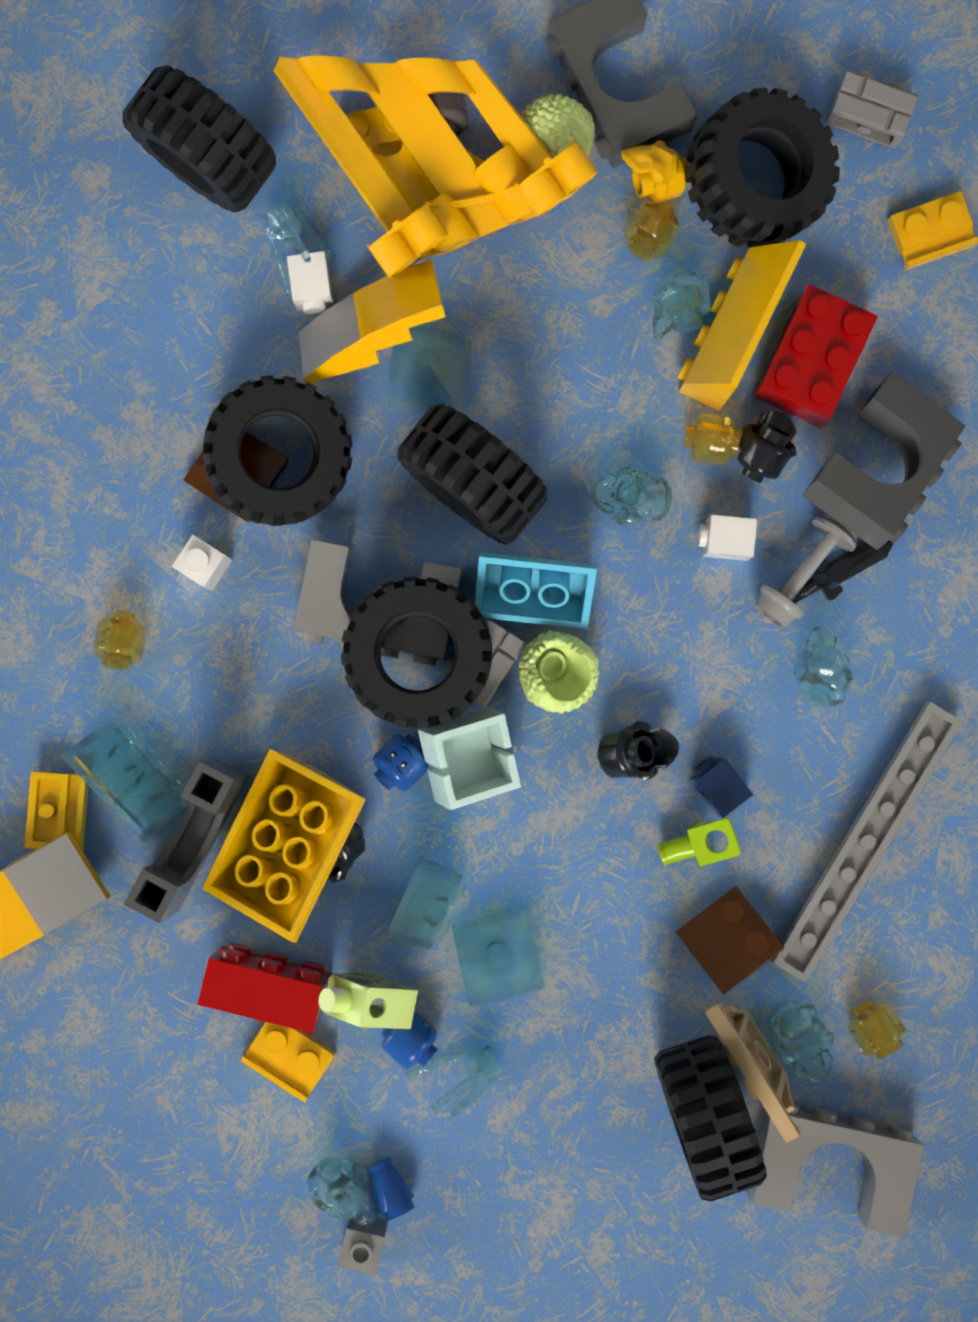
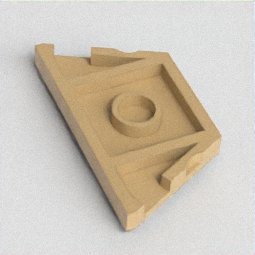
[705,1003,800,1143]

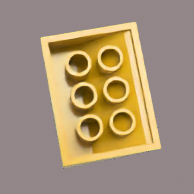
[677,240,806,411]
[202,749,366,943]

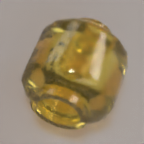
[624,202,680,261]
[684,413,741,466]
[93,611,146,670]
[847,999,906,1060]

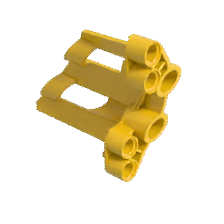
[273,56,598,279]

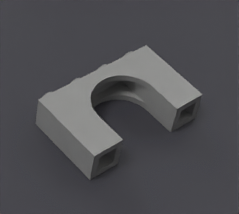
[293,540,462,666]
[746,1102,924,1237]

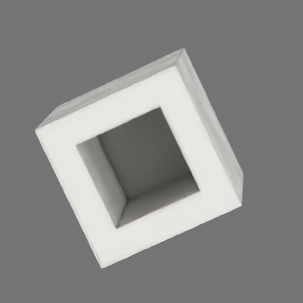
[287,251,334,314]
[697,515,757,561]
[172,534,232,591]

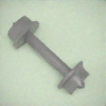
[754,513,858,629]

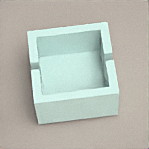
[417,708,521,810]

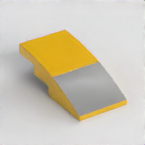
[298,259,446,383]
[0,831,111,959]

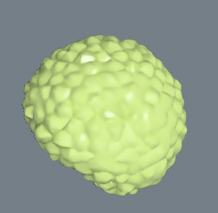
[521,94,595,158]
[519,630,599,714]

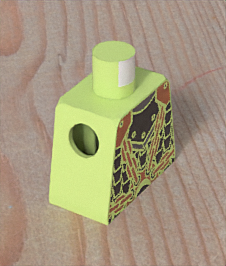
[319,972,418,1029]

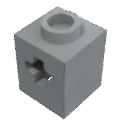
[338,1213,388,1276]

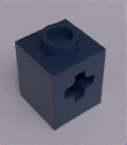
[690,756,754,818]

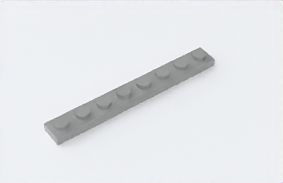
[770,702,963,983]

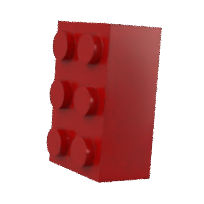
[753,284,878,428]
[197,943,332,1034]

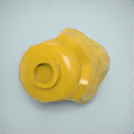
[621,140,689,202]

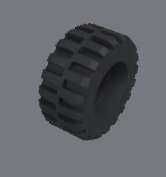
[123,65,276,213]
[685,87,840,248]
[203,375,353,526]
[397,404,548,545]
[341,576,492,728]
[654,1035,767,1202]

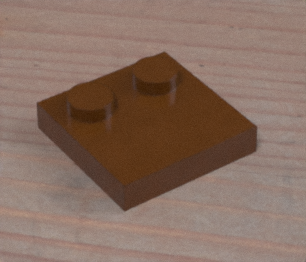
[183,432,289,523]
[676,886,785,995]

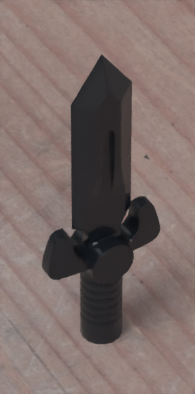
[792,540,893,604]

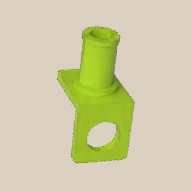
[658,817,742,867]

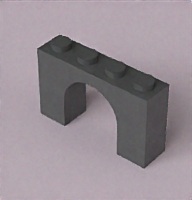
[545,0,698,168]
[802,372,965,550]
[124,758,249,923]

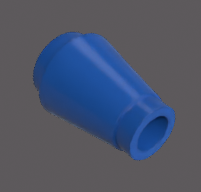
[369,1158,415,1221]

